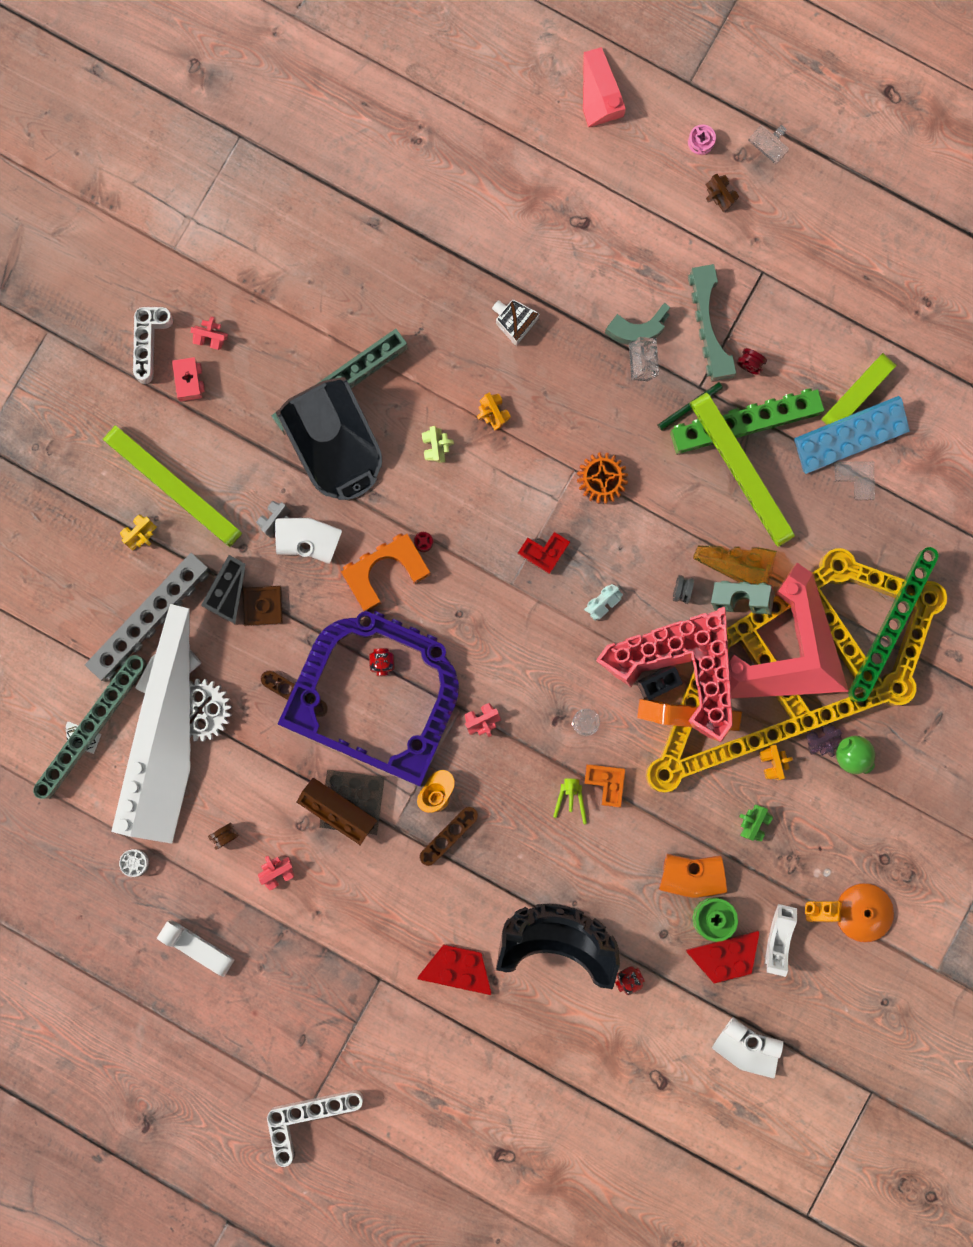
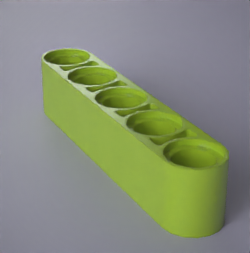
[821,353,897,425]

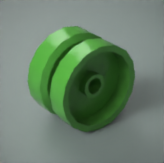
[692,897,738,942]

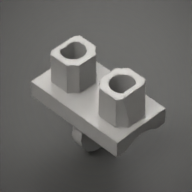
[256,501,291,538]

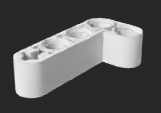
[133,307,173,384]
[157,920,235,977]

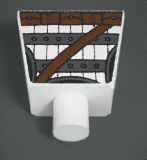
[492,300,539,346]

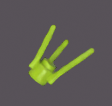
[553,779,587,825]

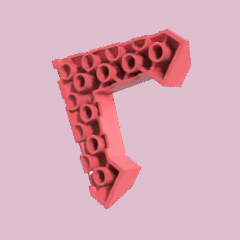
[729,563,849,699]
[596,607,733,742]

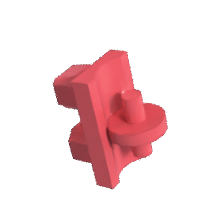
[190,316,228,350]
[465,703,501,737]
[258,855,294,890]

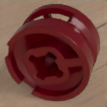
[737,348,767,375]

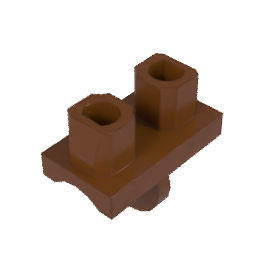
[705,174,739,212]

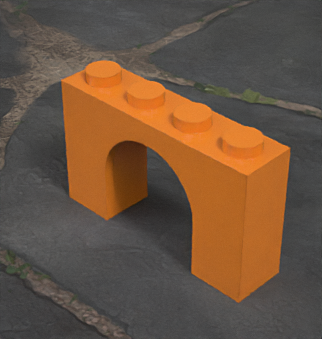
[341,533,431,612]

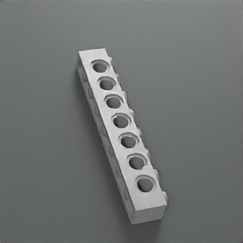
[85,553,210,682]

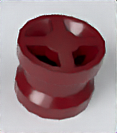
[414,532,433,552]

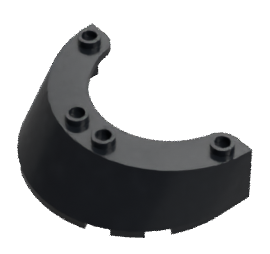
[496,904,620,989]

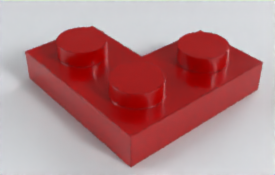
[517,532,570,574]

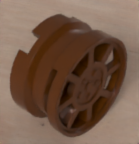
[208,823,239,850]

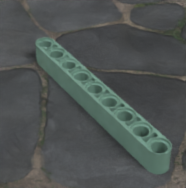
[33,655,147,799]

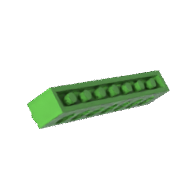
[670,388,824,455]

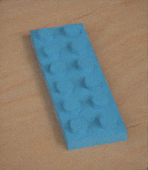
[794,396,910,474]

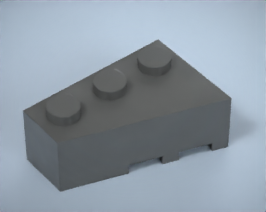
[201,555,246,625]

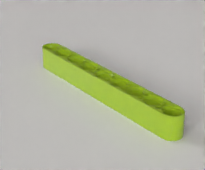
[690,393,795,547]
[102,425,243,548]

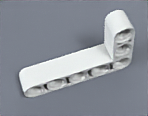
[267,1090,363,1167]

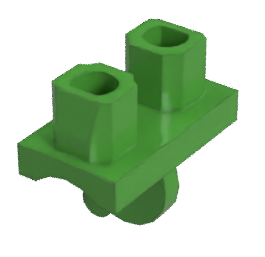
[739,804,773,841]

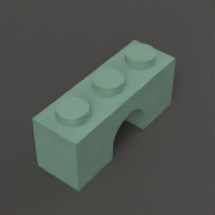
[711,581,775,614]

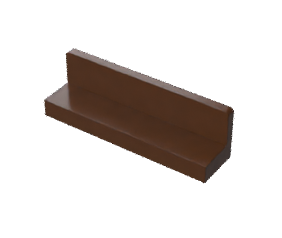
[296,778,377,846]

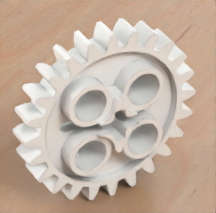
[190,679,232,741]

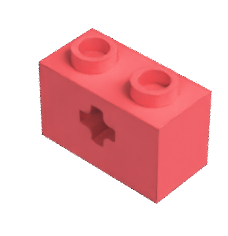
[172,357,205,402]

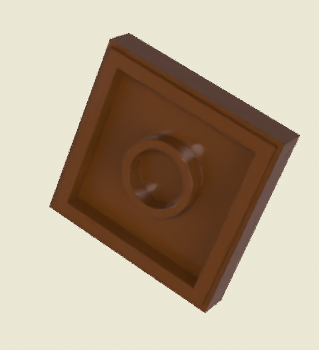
[242,585,283,626]

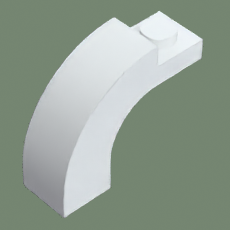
[765,904,797,977]

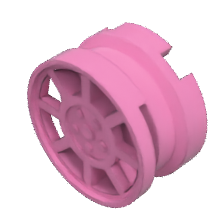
[688,125,716,155]

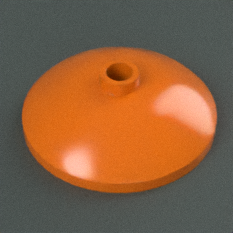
[837,883,894,942]

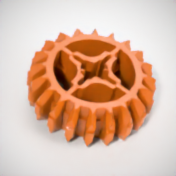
[577,452,628,504]

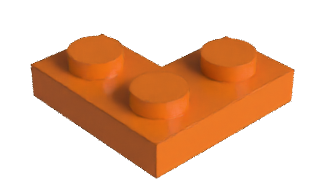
[584,764,625,808]

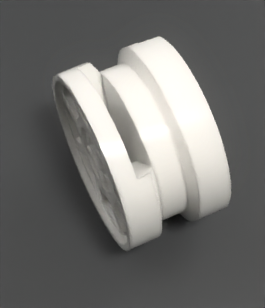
[119,849,149,877]

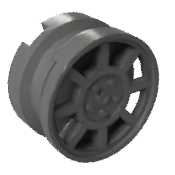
[673,575,694,604]

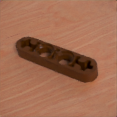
[261,670,328,717]
[419,807,478,866]

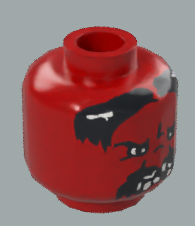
[369,648,394,676]
[615,966,645,995]

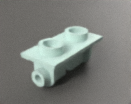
[584,584,623,621]

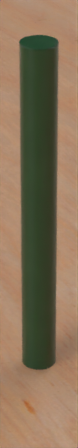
[657,382,723,431]

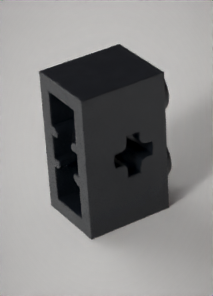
[636,666,683,701]

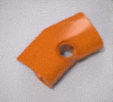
[659,853,727,898]

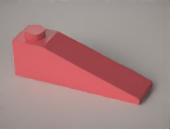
[583,47,626,127]

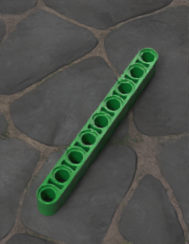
[848,547,939,703]

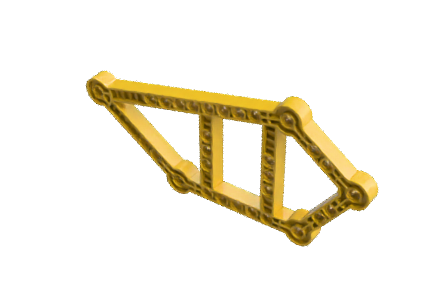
[646,548,947,793]

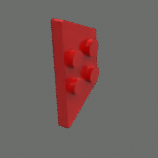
[686,931,759,984]
[417,944,491,995]

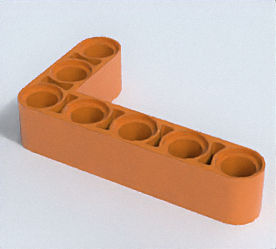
[637,698,742,731]

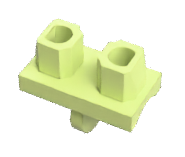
[422,426,454,463]

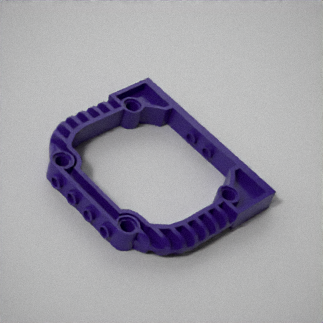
[278,611,459,787]

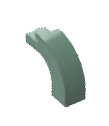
[605,303,670,345]

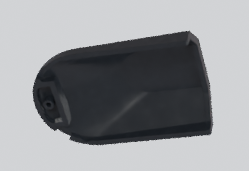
[276,377,382,500]

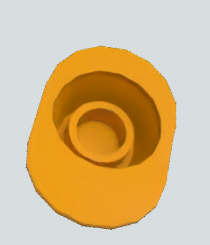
[417,770,455,813]

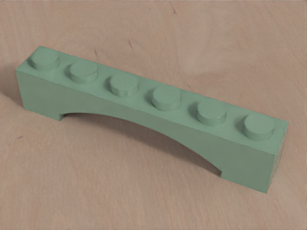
[688,264,736,382]

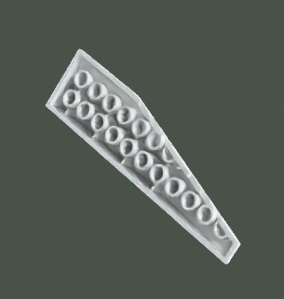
[111,604,191,844]

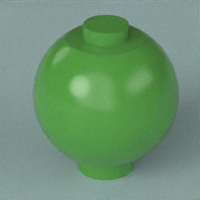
[836,736,876,774]

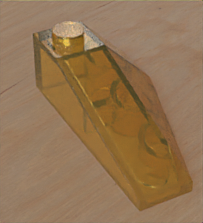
[693,545,777,585]

